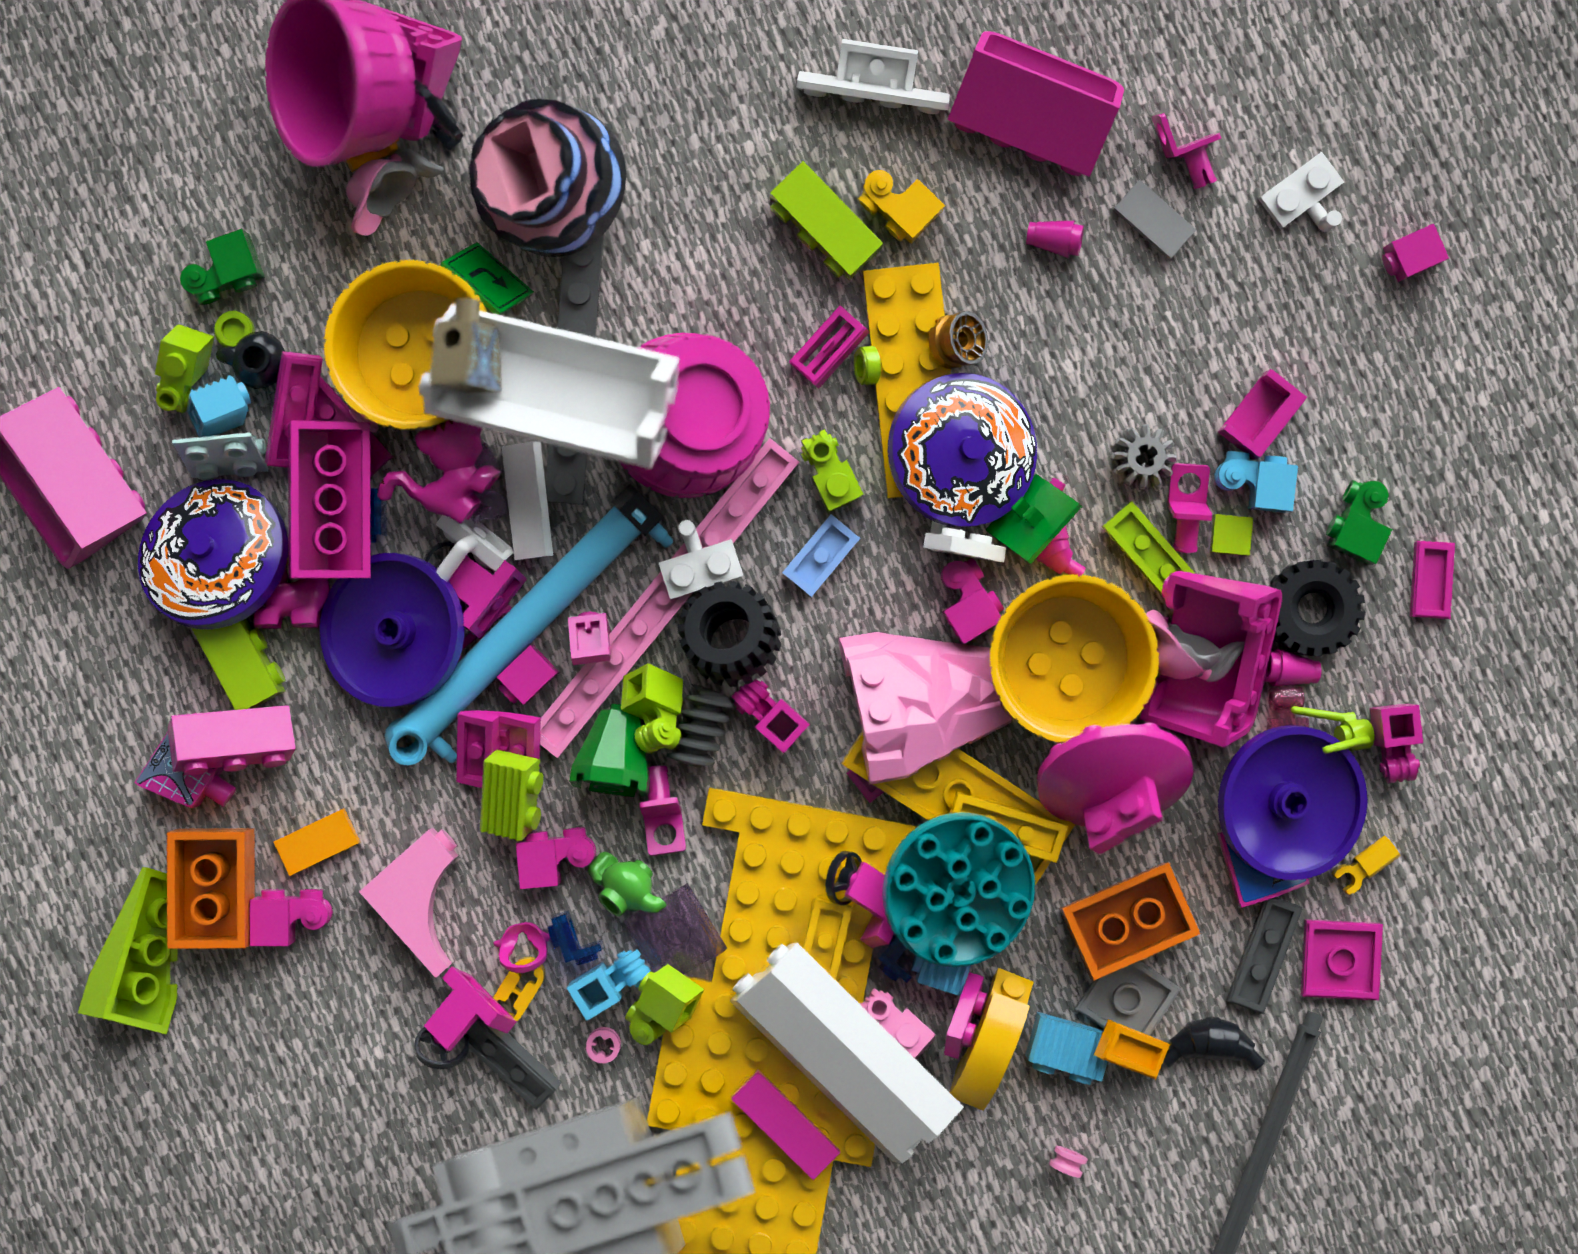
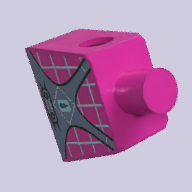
[134,732,236,808]

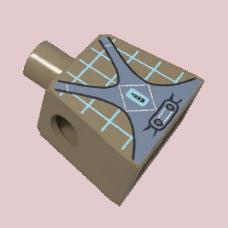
[430,298,502,393]

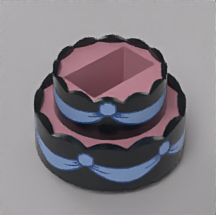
[469,99,626,257]

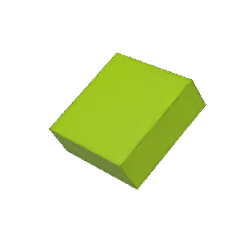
[1210,514,1253,556]

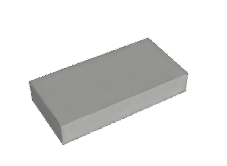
[1113,179,1196,260]

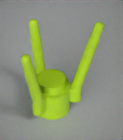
[1291,706,1375,754]

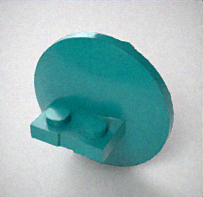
[882,812,1035,967]

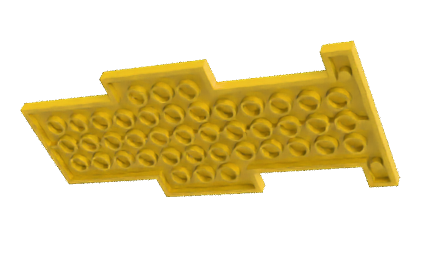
[647,787,918,1254]

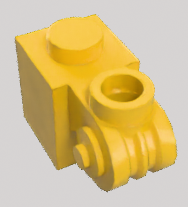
[857,170,945,244]

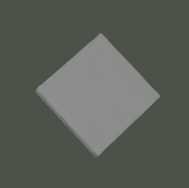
[1075,961,1181,1035]

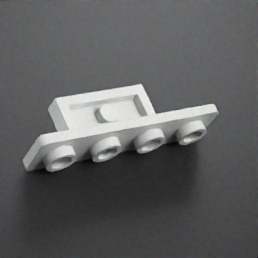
[796,39,950,114]

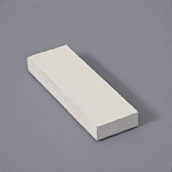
[502,441,553,560]

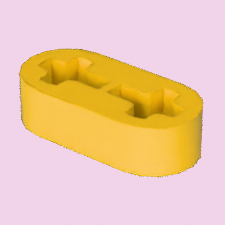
[493,957,545,1021]

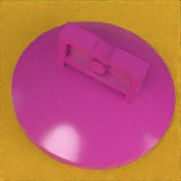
[1037,723,1193,855]

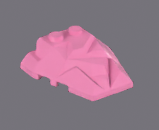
[838,632,1012,785]

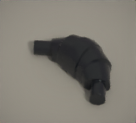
[1163,1016,1265,1071]

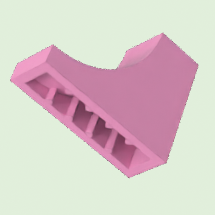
[359,828,458,978]

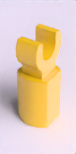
[1331,835,1401,895]

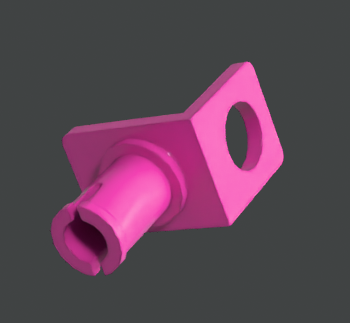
[1152,113,1221,189]
[1167,463,1213,553]
[639,766,686,856]

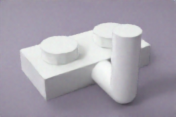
[1258,152,1344,232]
[436,515,514,581]
[659,520,744,600]
[923,521,1007,563]

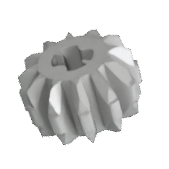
[1111,424,1177,490]

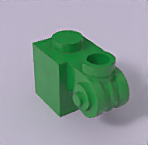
[180,229,265,305]
[1326,480,1393,565]

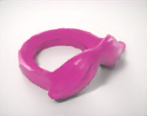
[493,922,552,973]

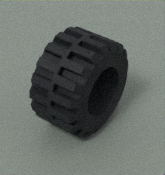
[678,581,781,687]

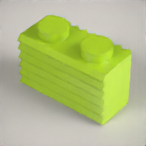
[480,749,544,841]

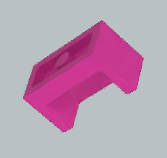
[1218,369,1307,460]

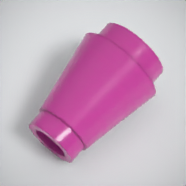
[1026,220,1084,258]
[1264,649,1322,686]

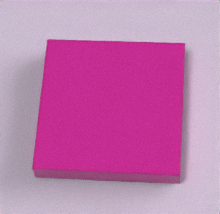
[1301,919,1383,1001]

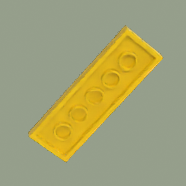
[863,262,951,499]
[841,731,1075,885]

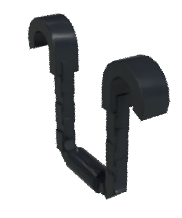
[414,79,464,150]

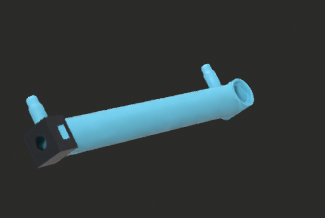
[384,484,673,765]

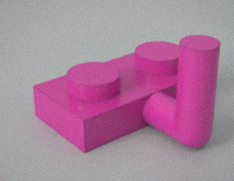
[944,972,988,1059]

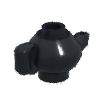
[216,331,285,389]

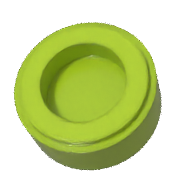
[214,311,255,347]
[854,346,881,385]

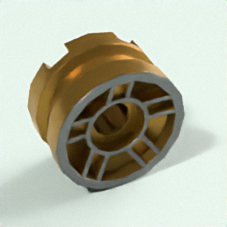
[928,311,988,369]

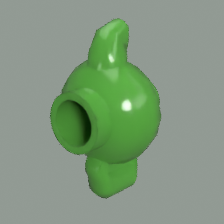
[588,851,667,917]

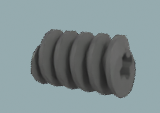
[666,683,735,768]

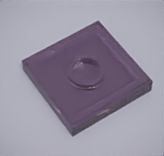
[623,883,727,974]

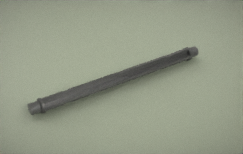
[1212,1011,1324,1254]

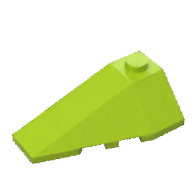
[78,867,178,1035]

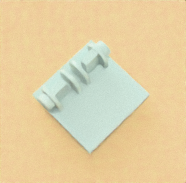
[172,433,268,480]

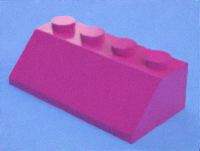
[288,421,370,578]

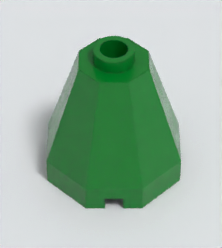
[569,704,650,797]

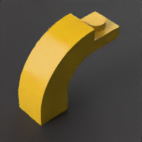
[949,967,1034,1111]

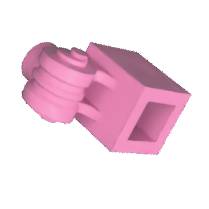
[860,988,936,1060]

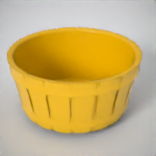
[324,260,487,429]
[990,575,1159,743]

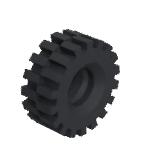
[1271,560,1365,656]

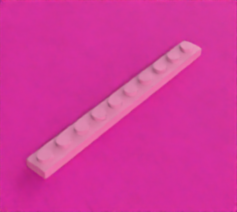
[540,438,799,758]

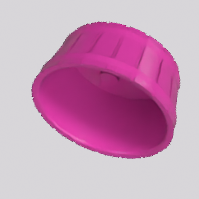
[265,0,415,167]
[618,333,770,498]

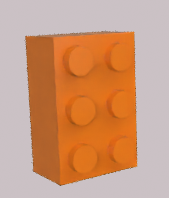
[167,828,255,949]
[1059,862,1201,980]

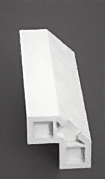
[419,304,679,469]
[730,943,963,1163]

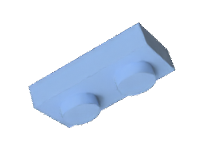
[782,514,860,597]

